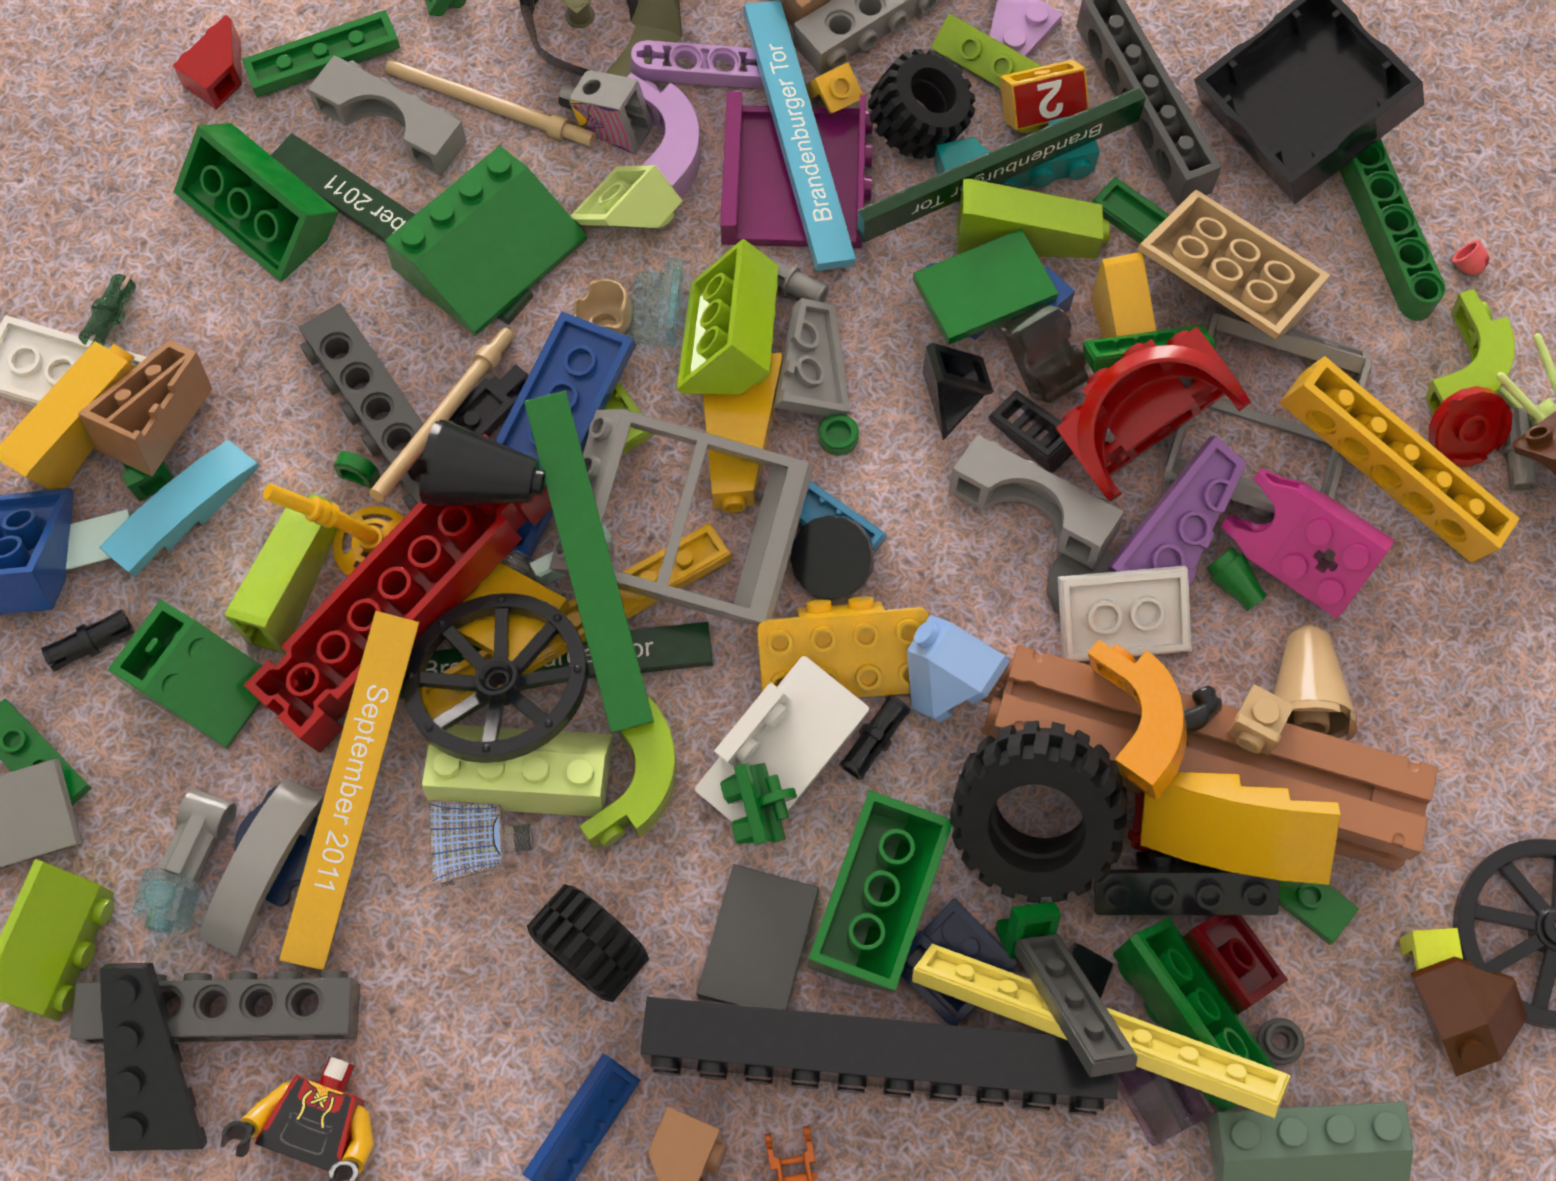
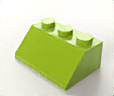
[0,859,115,1021]

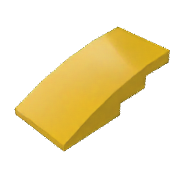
[1140,772,1341,885]

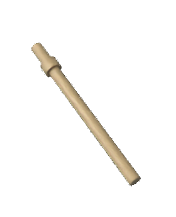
[385,59,596,147]
[369,327,514,502]

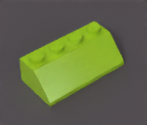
[677,239,779,394]

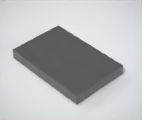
[696,864,819,1010]

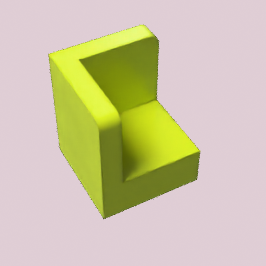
[1399,928,1463,971]

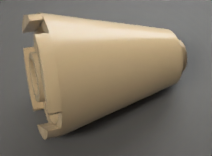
[1273,625,1358,741]

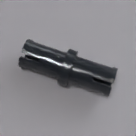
[41,609,134,672]
[839,695,911,780]

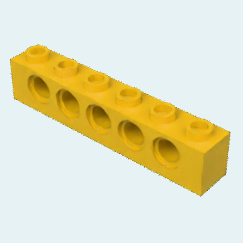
[1279,356,1520,563]

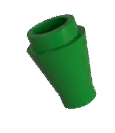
[1206,547,1267,611]

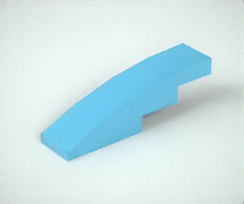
[99,440,260,577]

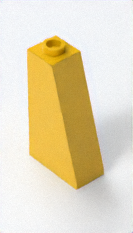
[0,341,135,490]
[703,353,782,513]

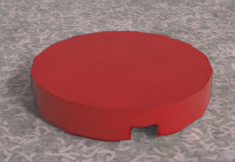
[1428,386,1513,467]

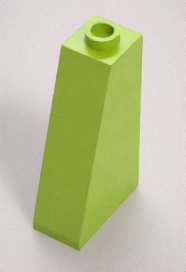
[957,179,1110,258]
[224,494,338,654]

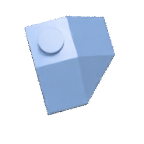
[907,615,1011,723]

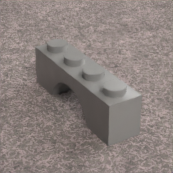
[308,55,467,176]
[948,434,1124,570]

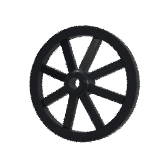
[403,593,588,763]
[1453,839,1556,1030]

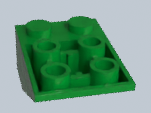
[108,599,261,749]

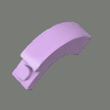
[627,73,701,198]

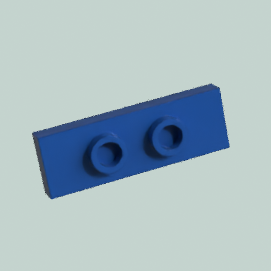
[522,1053,641,1181]

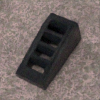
[988,390,1074,473]

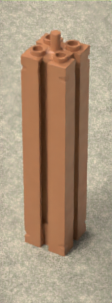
[980,645,1438,871]

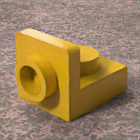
[806,62,863,114]

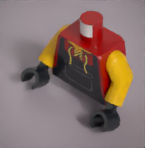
[221,1056,374,1181]

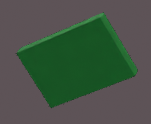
[912,229,1059,345]

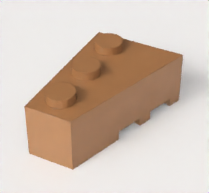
[78,340,212,477]

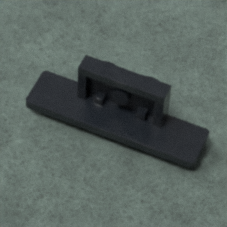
[1094,849,1279,915]

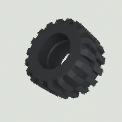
[868,49,976,159]
[527,884,649,1002]

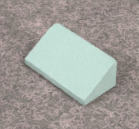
[66,509,131,570]

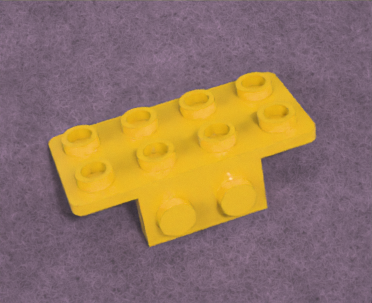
[757,596,929,698]

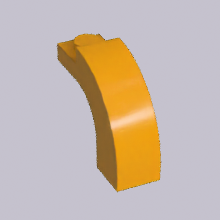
[1088,640,1187,801]

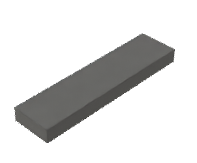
[1014,934,1138,1077]

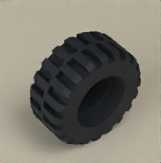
[950,721,1128,903]

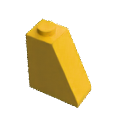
[1090,252,1157,338]

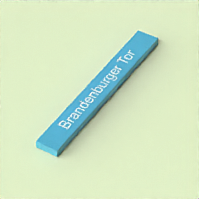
[743,0,856,271]

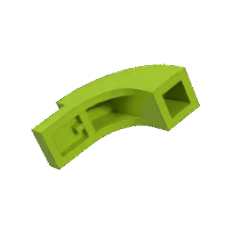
[1425,289,1515,415]
[579,696,677,849]

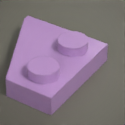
[989,0,1062,58]

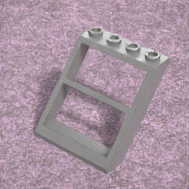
[1163,305,1372,517]
[549,409,814,625]

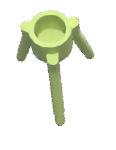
[1497,333,1556,427]

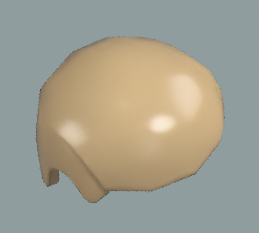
[574,279,633,335]

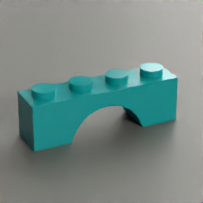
[934,116,1100,203]

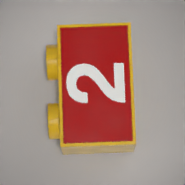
[999,60,1089,133]

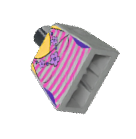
[559,70,653,155]

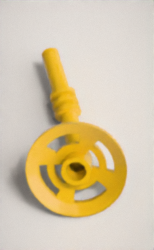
[263,483,405,576]

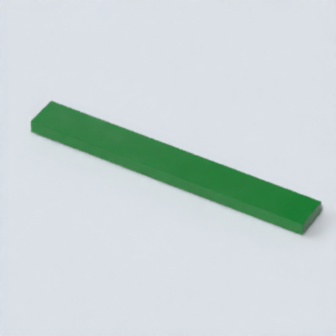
[524,390,654,734]

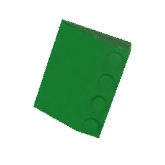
[385,145,587,336]

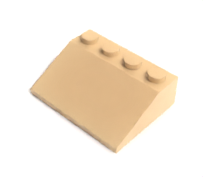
[1137,190,1330,340]

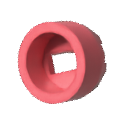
[1452,240,1490,275]

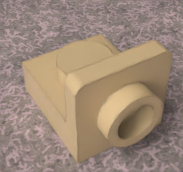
[1227,684,1295,755]

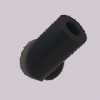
[1184,686,1222,734]

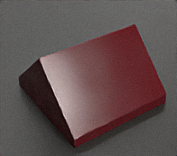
[1184,915,1288,1014]

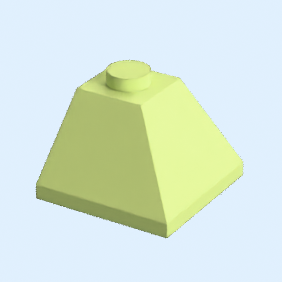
[570,165,683,228]

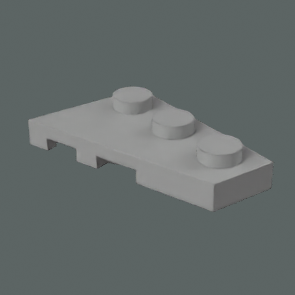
[773,298,850,417]

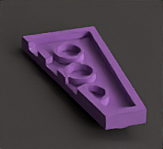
[1106,436,1247,588]

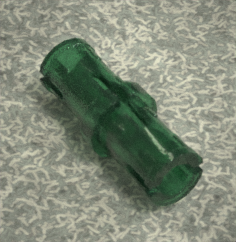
[78,274,136,347]

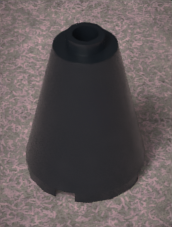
[419,419,546,506]

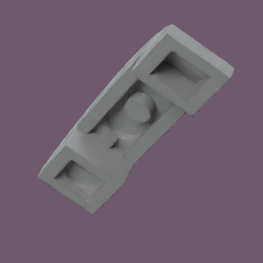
[198,778,324,958]

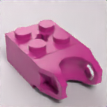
[1221,468,1395,619]

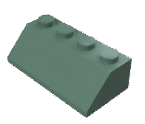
[1207,1101,1413,1181]

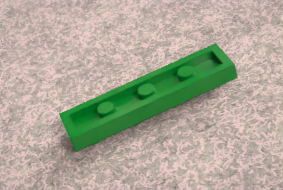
[242,10,400,97]

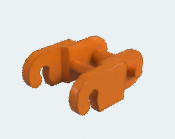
[764,1125,818,1181]

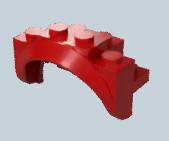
[1056,327,1251,502]

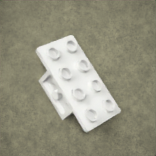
[695,656,870,822]

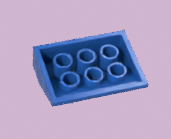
[0,488,74,615]

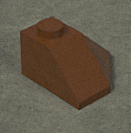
[1410,956,1528,1077]

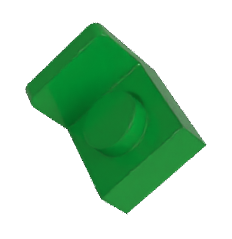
[995,902,1061,959]

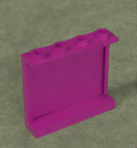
[720,91,873,248]

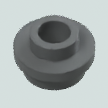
[1257,1018,1305,1065]

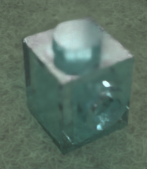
[131,869,202,934]

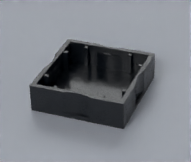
[1194,0,1424,204]

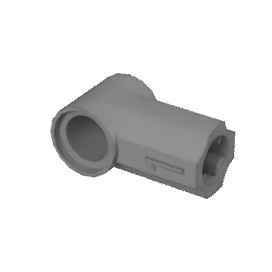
[159,788,237,883]

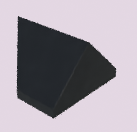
[922,343,994,440]

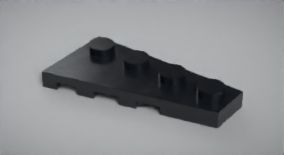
[100,963,207,1151]

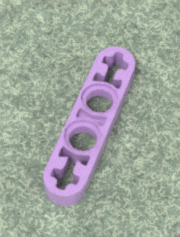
[630,40,764,89]

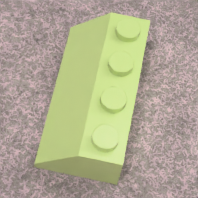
[422,725,613,817]

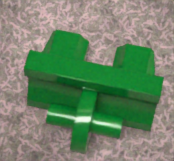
[720,763,797,845]

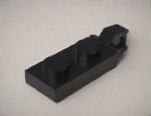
[449,364,528,437]

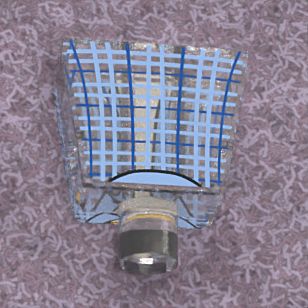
[429,800,533,892]

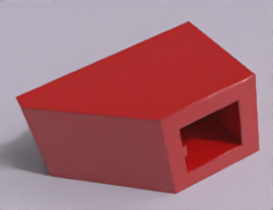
[173,15,242,110]

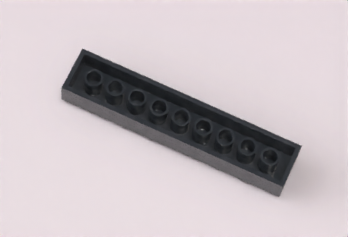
[640,996,1118,1116]

